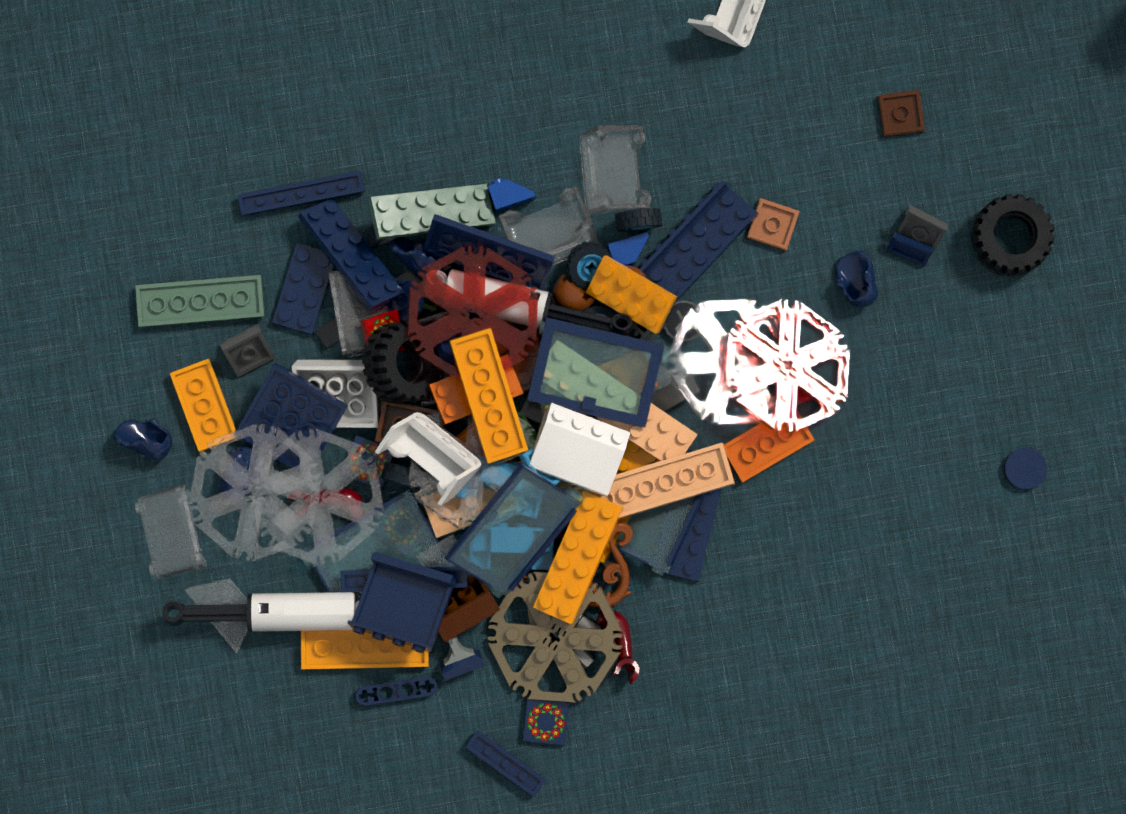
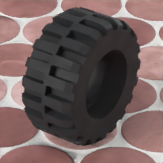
[971,194,1055,276]
[362,321,444,403]

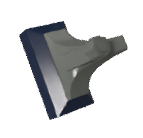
[440,637,485,681]

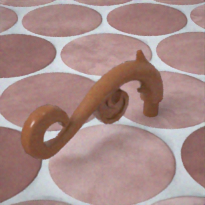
[588,522,633,609]

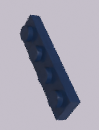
[465,730,547,797]

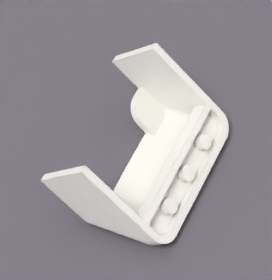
[688,0,766,47]
[375,412,481,506]

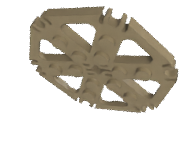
[488,572,623,702]

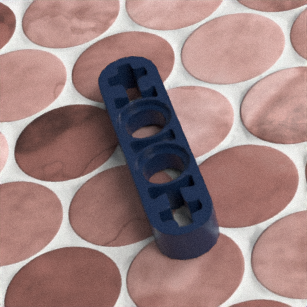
[356,677,438,705]

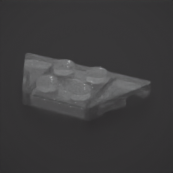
[185,578,248,653]

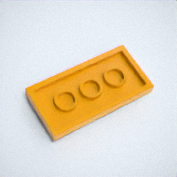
[586,255,677,334]
[170,359,239,452]

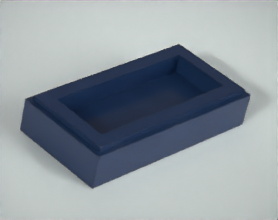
[886,232,933,266]

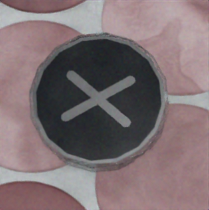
[664,300,704,343]

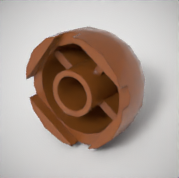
[553,274,595,311]

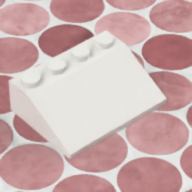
[292,360,380,428]
[529,403,630,497]

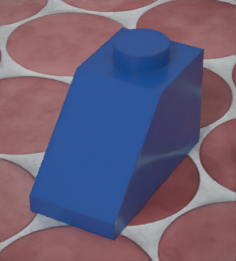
[488,178,536,213]
[608,232,649,266]

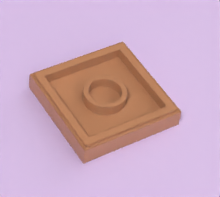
[747,198,800,251]

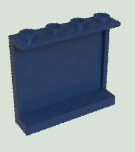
[347,551,456,653]

